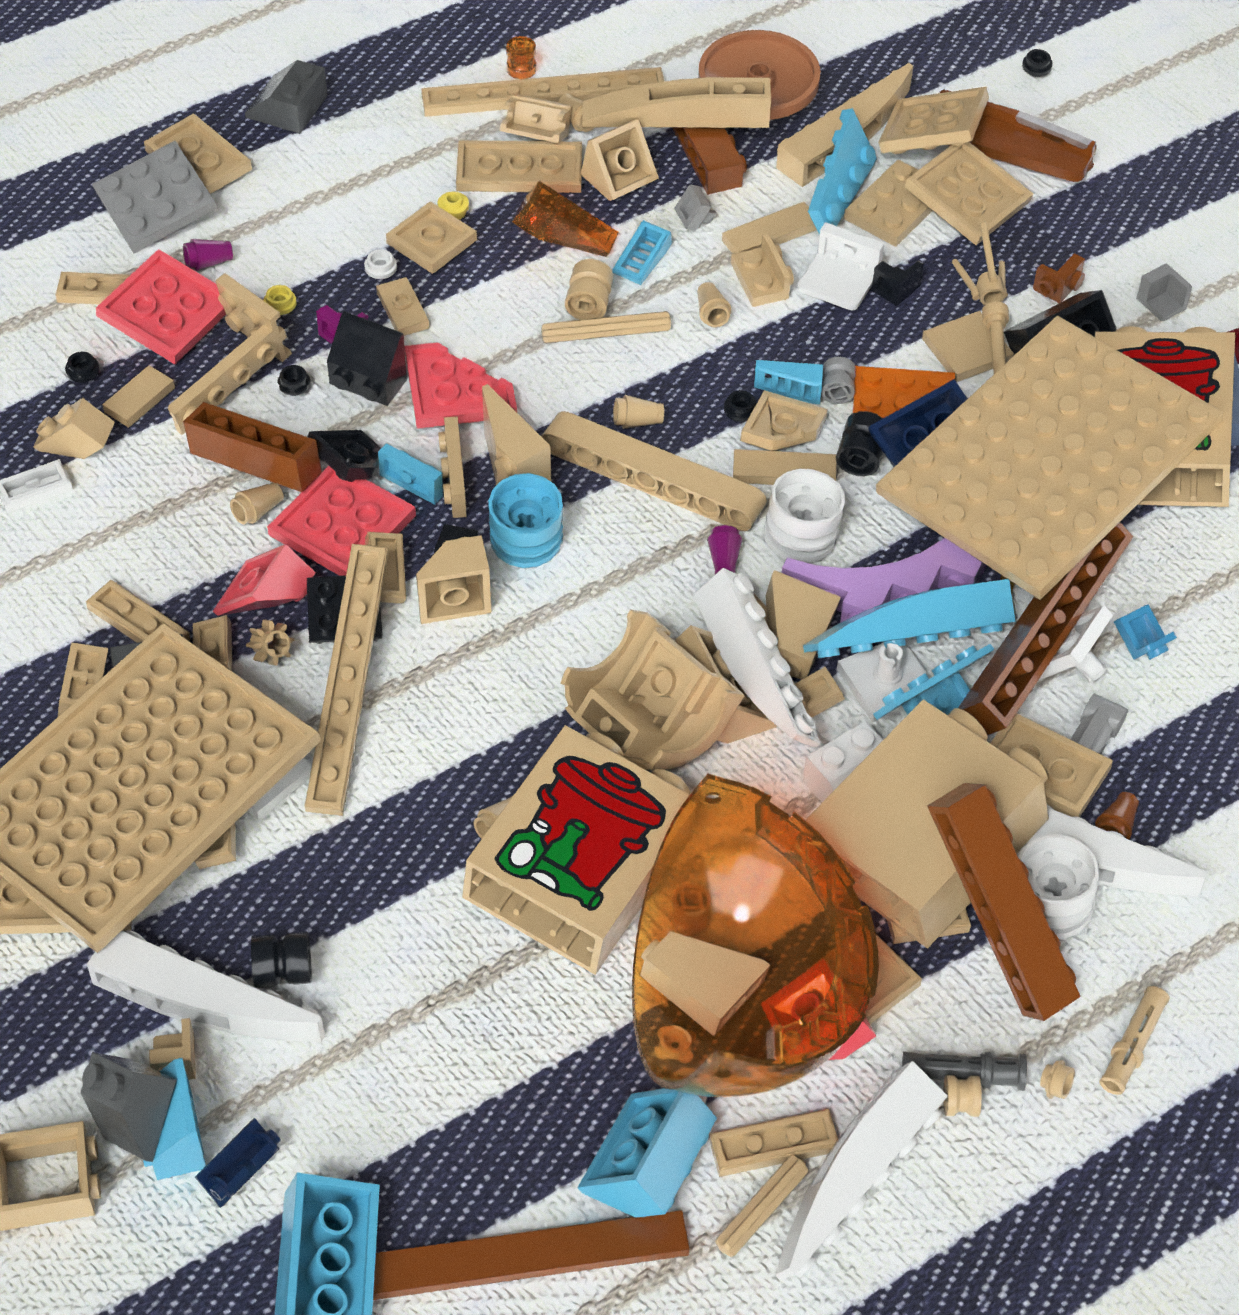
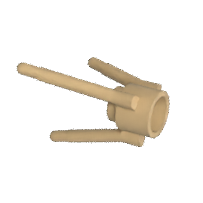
[952,221,1008,305]

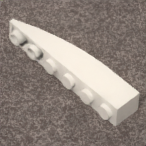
[693,568,821,748]
[1017,805,1208,896]
[87,930,325,1042]
[775,1061,948,1281]

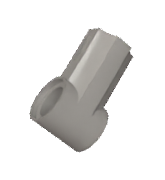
[1070,693,1128,754]

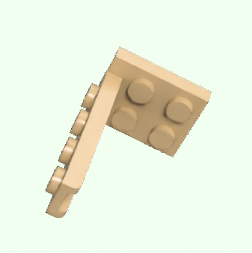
[168,273,292,435]

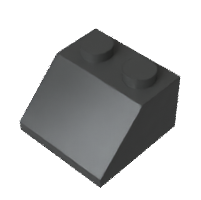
[245,60,328,134]
[80,1052,176,1162]

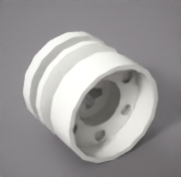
[764,469,845,563]
[1018,835,1099,939]

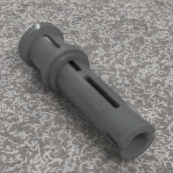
[902,1051,1027,1091]

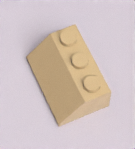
[675,625,777,744]

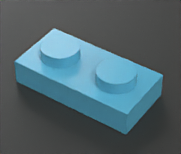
[378,443,443,505]

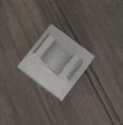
[674,184,717,231]

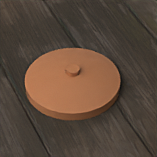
[698,30,820,120]

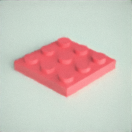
[96,249,226,364]
[267,466,416,576]

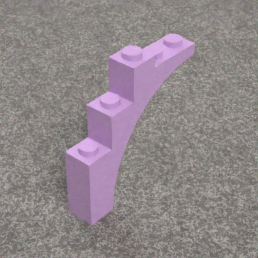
[781,538,987,623]

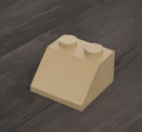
[416,535,491,624]

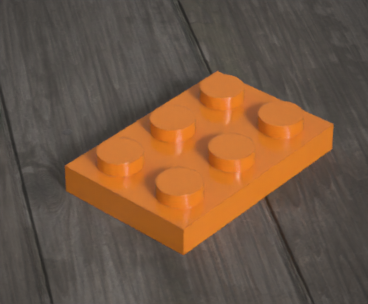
[853,366,955,418]

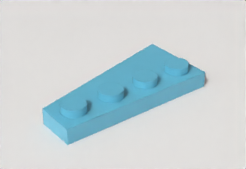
[808,108,877,235]

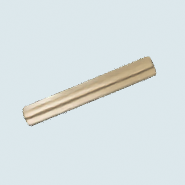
[541,311,671,343]

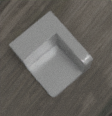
[1136,263,1192,321]

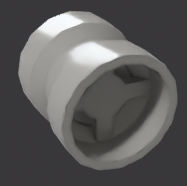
[821,357,856,404]

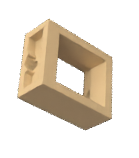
[0,1121,101,1231]

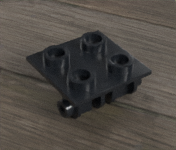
[307,575,383,644]

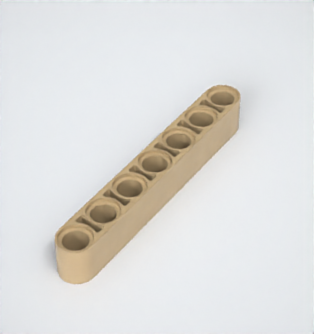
[541,411,767,531]

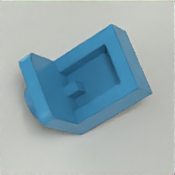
[1114,604,1177,660]

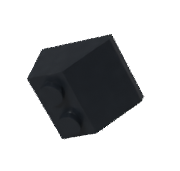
[327,311,407,406]

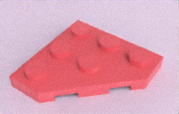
[404,342,517,429]

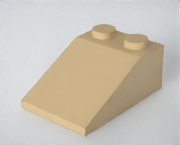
[482,384,551,486]

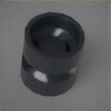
[836,411,883,476]
[251,932,312,988]

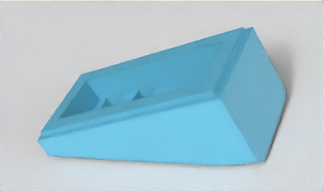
[612,220,672,285]
[754,360,823,404]

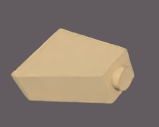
[765,570,841,680]
[640,931,770,1036]

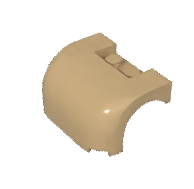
[560,609,745,771]

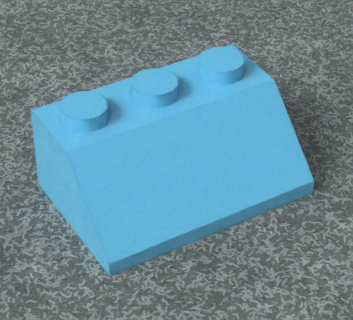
[577,1084,717,1218]

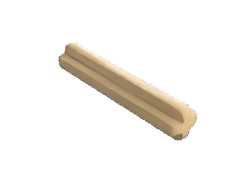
[715,1155,808,1257]

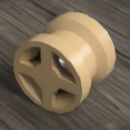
[943,1075,981,1117]

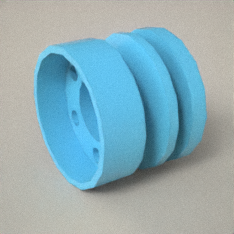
[488,473,563,568]

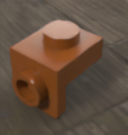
[1033,253,1085,303]

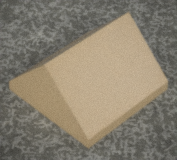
[581,119,659,201]

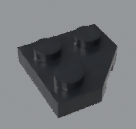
[307,430,381,482]

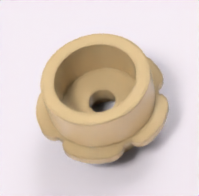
[1040,1060,1075,1099]

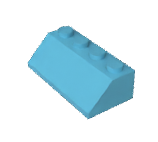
[275,1172,380,1315]

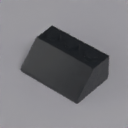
[1004,290,1117,355]

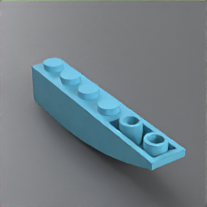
[803,579,1015,658]

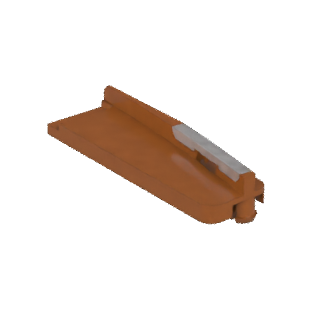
[940,89,1097,182]

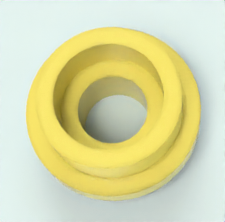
[437,191,469,220]
[263,285,297,315]

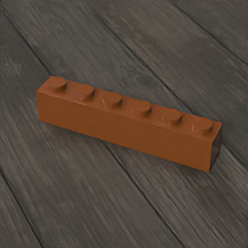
[927,783,1081,1021]

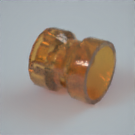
[506,36,537,79]

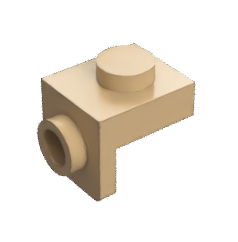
[792,667,845,717]

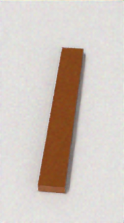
[373,1210,689,1300]

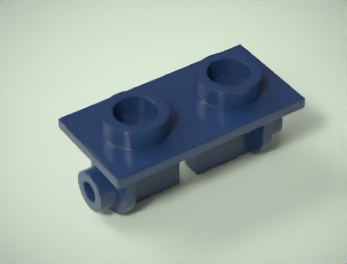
[195,1118,281,1208]

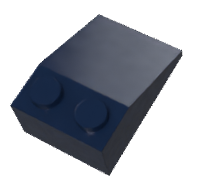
[868,379,968,467]

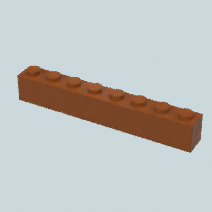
[958,522,1134,735]

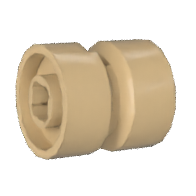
[565,259,613,320]

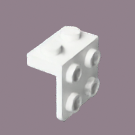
[798,222,885,310]

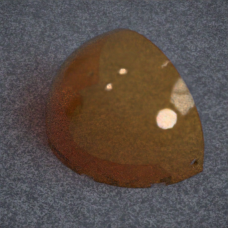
[632,774,879,1097]

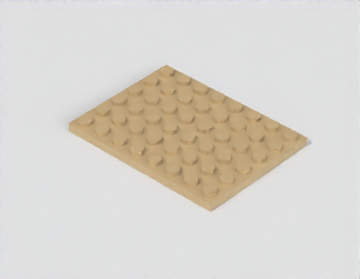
[876,316,1223,600]
[0,623,321,953]

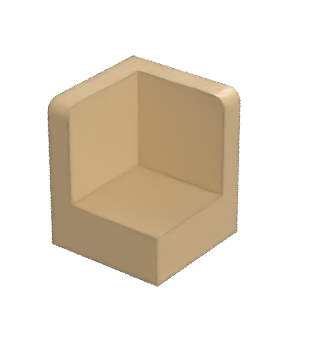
[149,1018,196,1080]

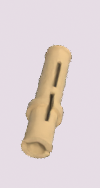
[1099,986,1170,1095]

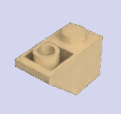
[33,398,115,459]

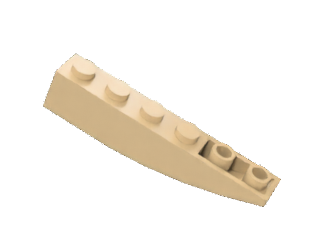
[776,63,913,187]
[582,77,771,128]

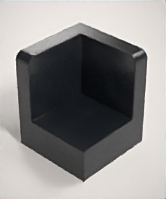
[871,261,924,306]

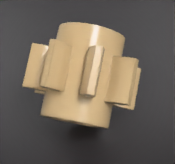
[246,619,295,666]

